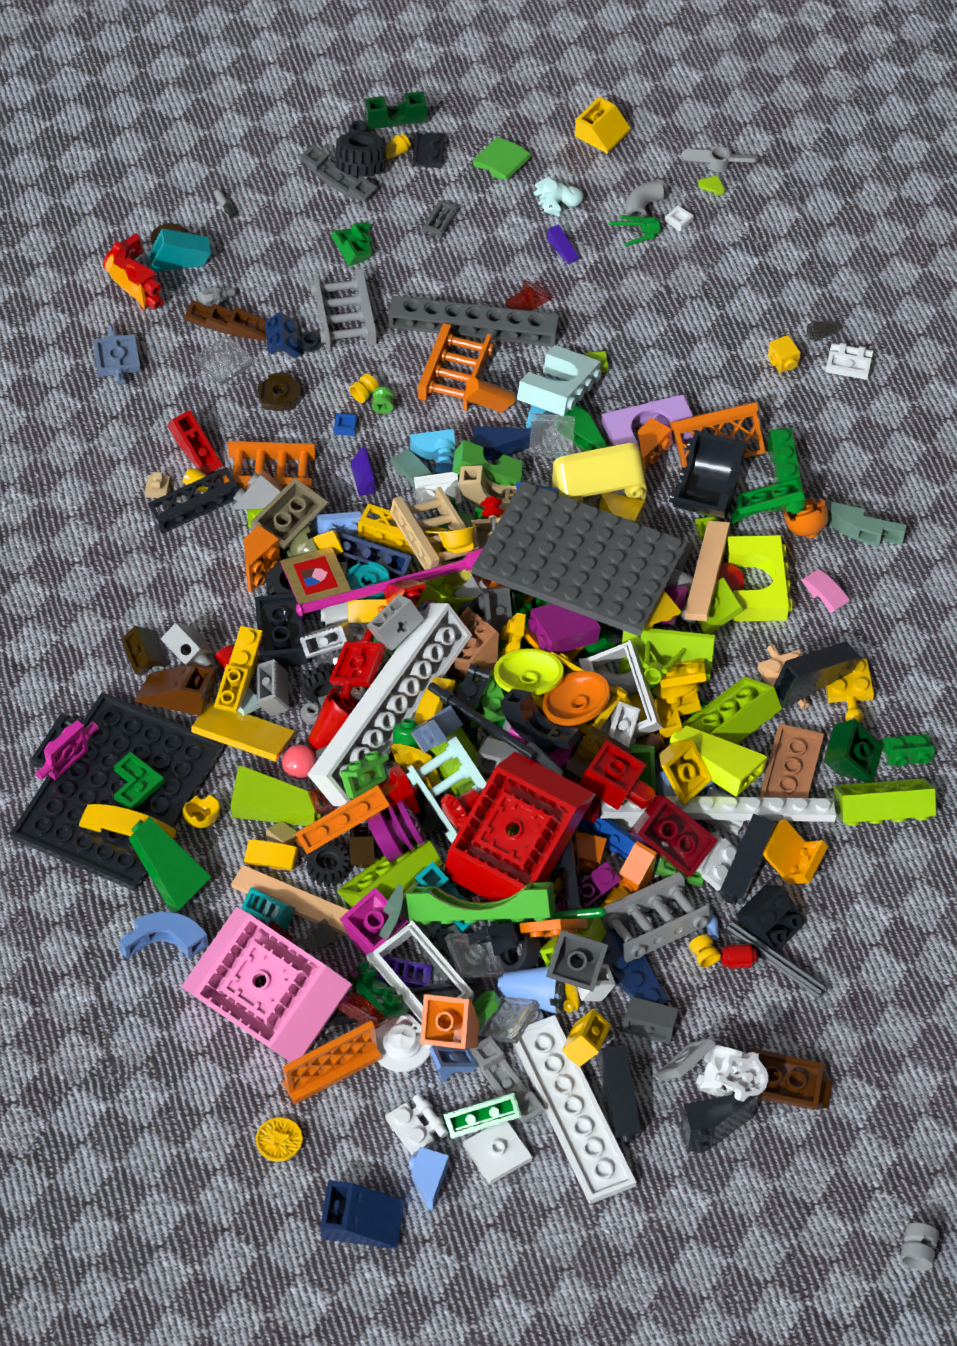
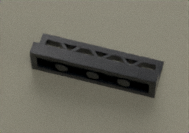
[147,467,239,534]

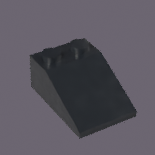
[255,593,307,667]
[680,1095,758,1153]

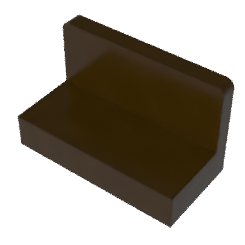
[121,626,168,676]

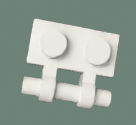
[826,342,873,380]
[385,1094,449,1155]

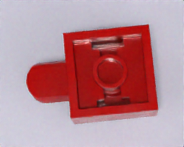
[578,739,655,810]

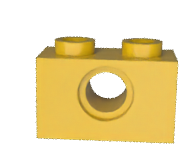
[562,1009,611,1067]

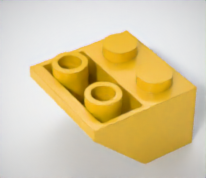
[575,96,631,154]

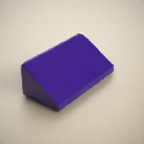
[351,447,375,496]

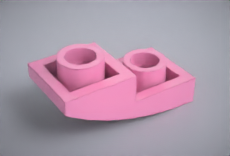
[801,569,850,613]

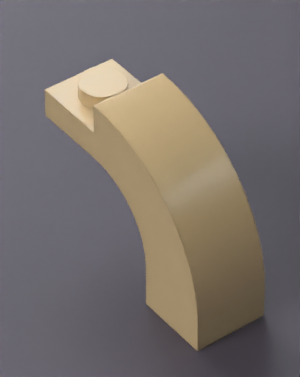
[459,465,516,510]

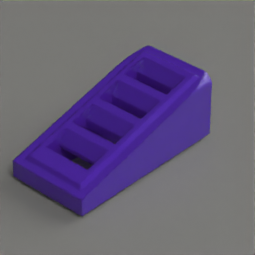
[380,956,432,988]

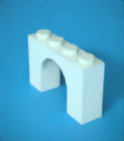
[517,345,602,416]

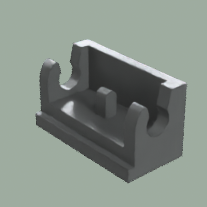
[623,997,679,1044]

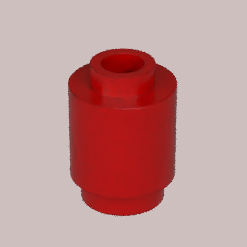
[720,944,756,969]

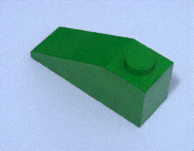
[555,405,608,452]

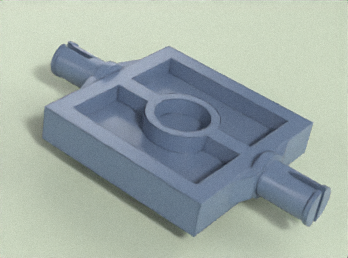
[93,325,141,385]

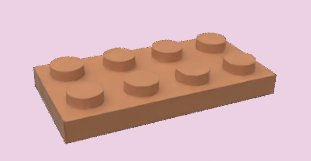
[759,723,824,798]

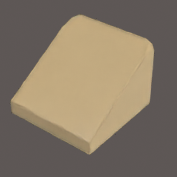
[266,821,297,845]

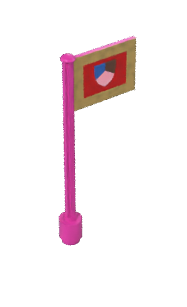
[280,547,483,616]

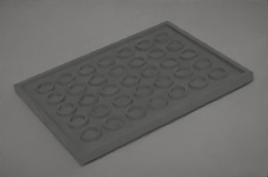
[471,481,688,636]

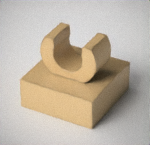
[145,472,170,498]

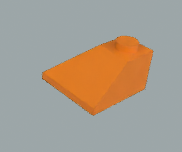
[420,994,479,1049]

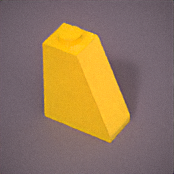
[599,492,645,524]

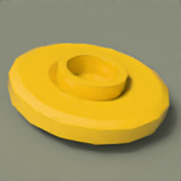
[256,1117,303,1162]

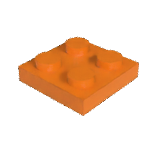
[520,919,588,937]

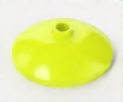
[494,649,563,696]

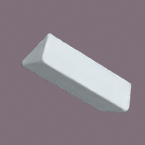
[606,701,640,747]

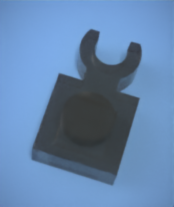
[293,919,338,954]

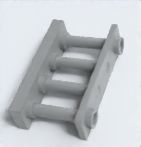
[310,268,376,351]
[600,872,710,963]

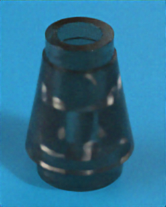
[807,320,840,341]

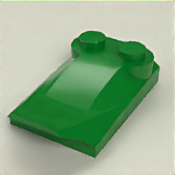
[731,477,807,524]

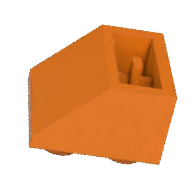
[244,525,280,592]

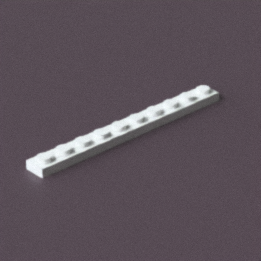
[599,796,836,822]

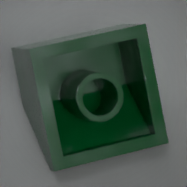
[823,719,883,782]

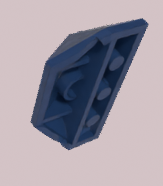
[328,529,412,585]

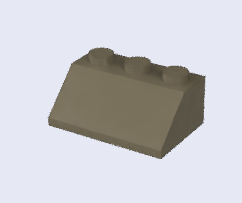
[251,478,328,549]

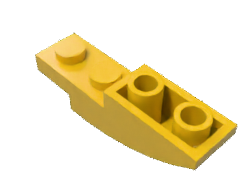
[214,626,263,713]

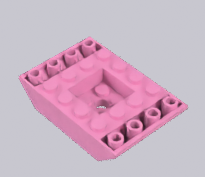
[181,907,352,1062]

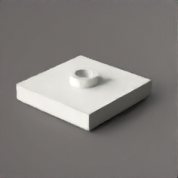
[463,1121,532,1185]

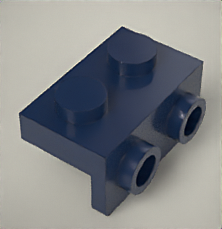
[265,311,301,359]

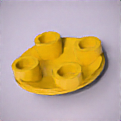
[653,682,699,703]

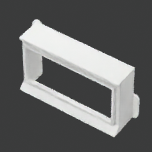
[579,640,663,744]
[366,920,474,1023]

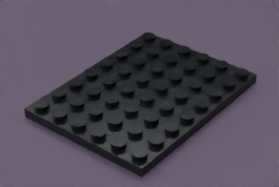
[10,692,224,891]

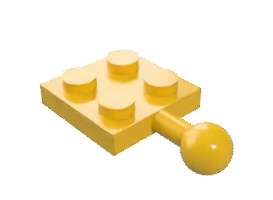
[825,659,874,724]

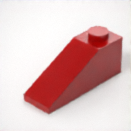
[167,410,223,475]

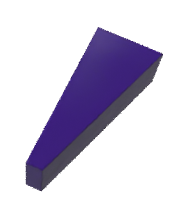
[547,224,579,265]

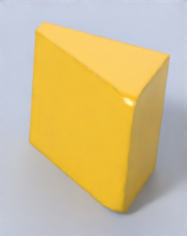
[313,530,344,555]

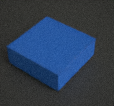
[334,413,358,436]

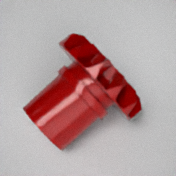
[441,788,479,829]

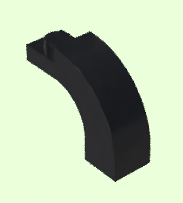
[500,689,582,753]

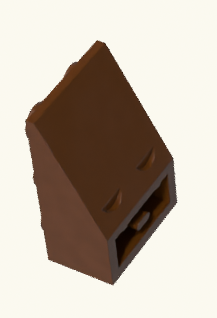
[135,664,216,716]

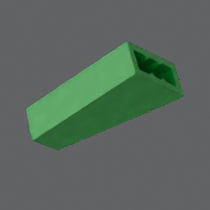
[129,817,211,913]

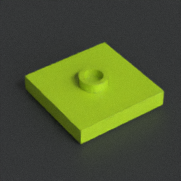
[697,578,744,634]

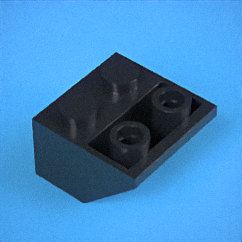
[735,884,806,952]

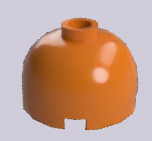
[783,499,828,539]

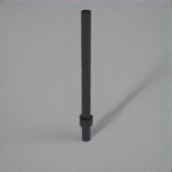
[428,682,537,760]

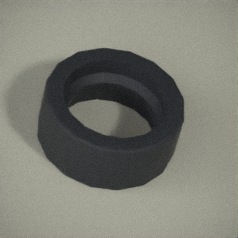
[497,926,540,972]

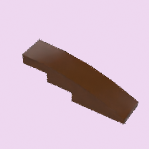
[183,300,267,341]

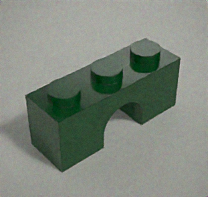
[364,91,427,130]

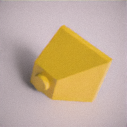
[659,740,712,805]

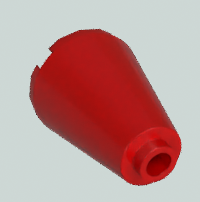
[308,688,359,751]

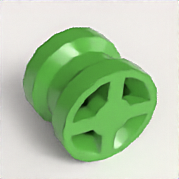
[372,387,394,414]

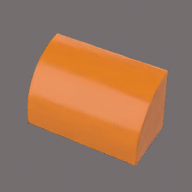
[465,377,515,413]

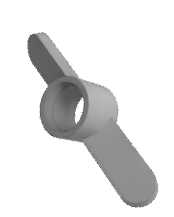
[681,146,758,172]

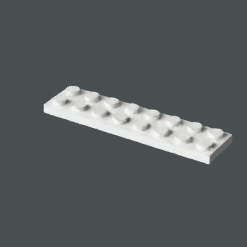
[510,1015,636,1204]

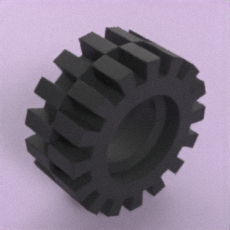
[299,663,343,703]
[307,841,350,887]

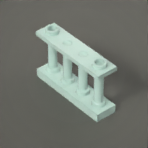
[406,735,486,844]

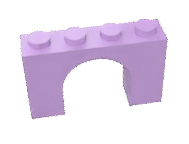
[601,394,699,450]

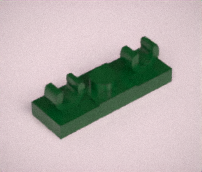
[347,961,408,1019]

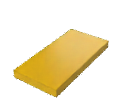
[191,702,295,762]

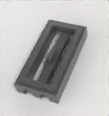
[423,200,458,239]

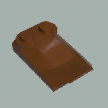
[750,1048,832,1110]

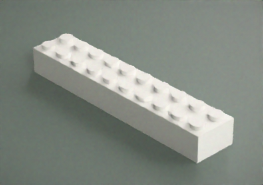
[307,603,472,806]

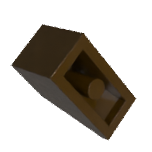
[349,825,375,868]

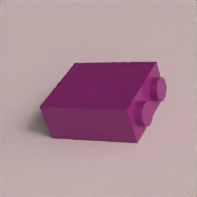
[528,603,601,654]

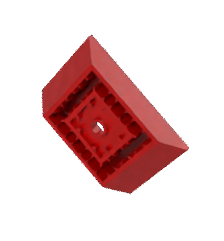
[444,751,596,902]

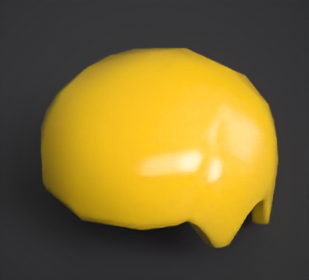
[182,795,220,828]

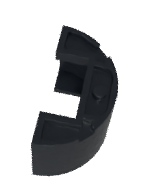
[669,430,746,520]

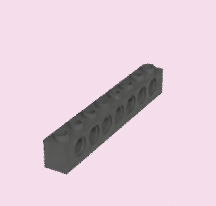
[389,295,559,347]

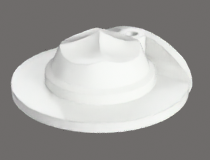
[375,1014,433,1072]

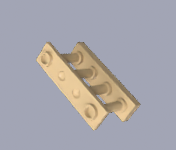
[390,486,480,570]

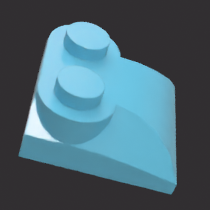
[410,429,456,464]

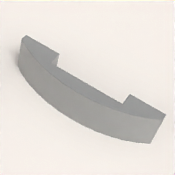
[470,1036,545,1124]

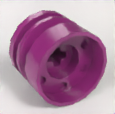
[366,800,426,863]

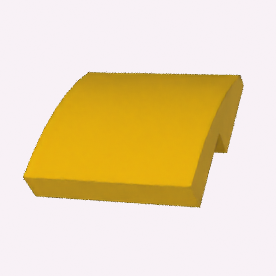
[390,744,441,790]

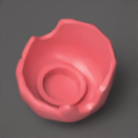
[282,744,317,780]

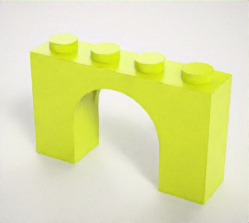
[726,535,792,622]

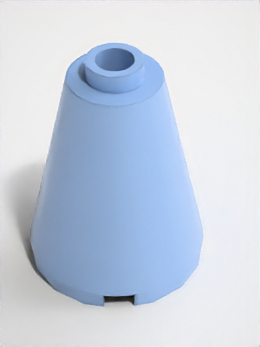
[498,966,566,1014]

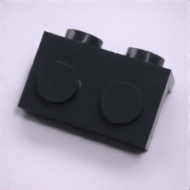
[468,921,518,956]

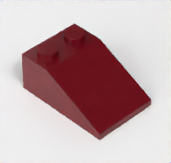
[628,795,718,878]

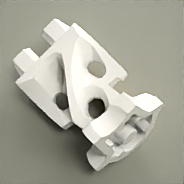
[696,1045,768,1102]

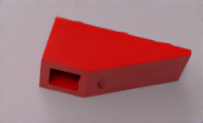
[383,579,426,607]

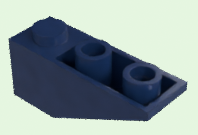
[473,426,539,461]

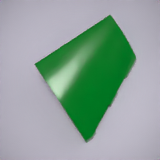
[331,222,372,266]

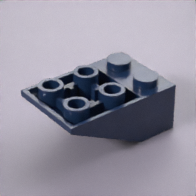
[320,1180,404,1249]

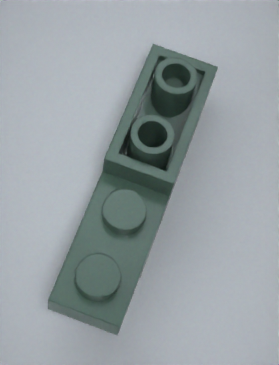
[824,500,907,547]

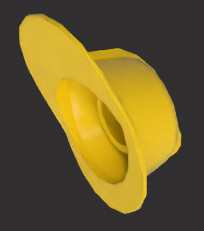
[426,525,479,553]

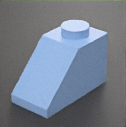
[409,1147,449,1210]

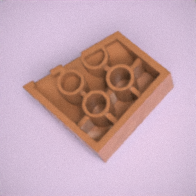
[445,607,499,681]

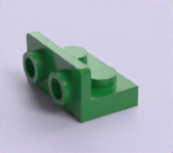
[882,734,935,767]

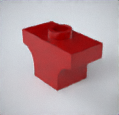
[378,764,421,814]

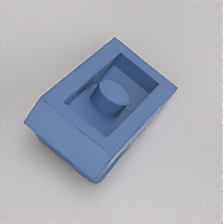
[429,1046,478,1082]

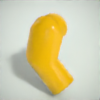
[563,983,580,1013]

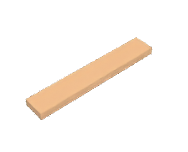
[684,521,730,621]
[231,865,350,938]

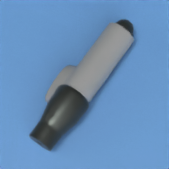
[214,189,236,218]

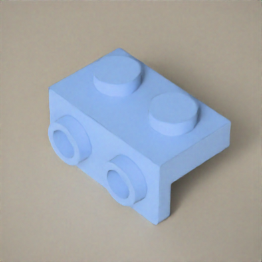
[312,511,362,537]

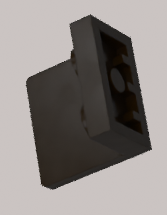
[564,725,632,781]

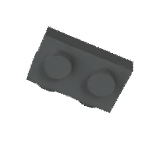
[478,586,512,633]

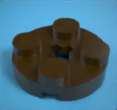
[258,373,301,411]

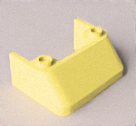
[552,443,647,509]

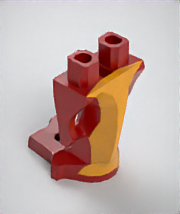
[103,233,163,310]

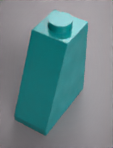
[148,228,212,272]

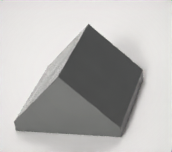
[546,930,608,992]

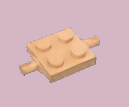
[757,644,809,710]

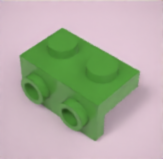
[340,751,389,798]

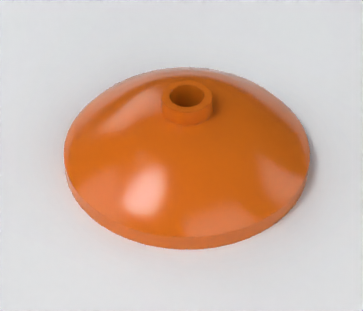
[542,671,610,726]

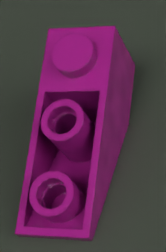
[556,862,621,911]

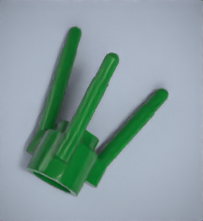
[608,215,660,247]

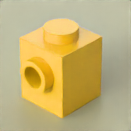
[768,335,800,373]

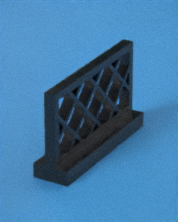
[548,832,586,911]

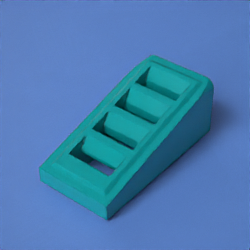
[241,887,295,929]

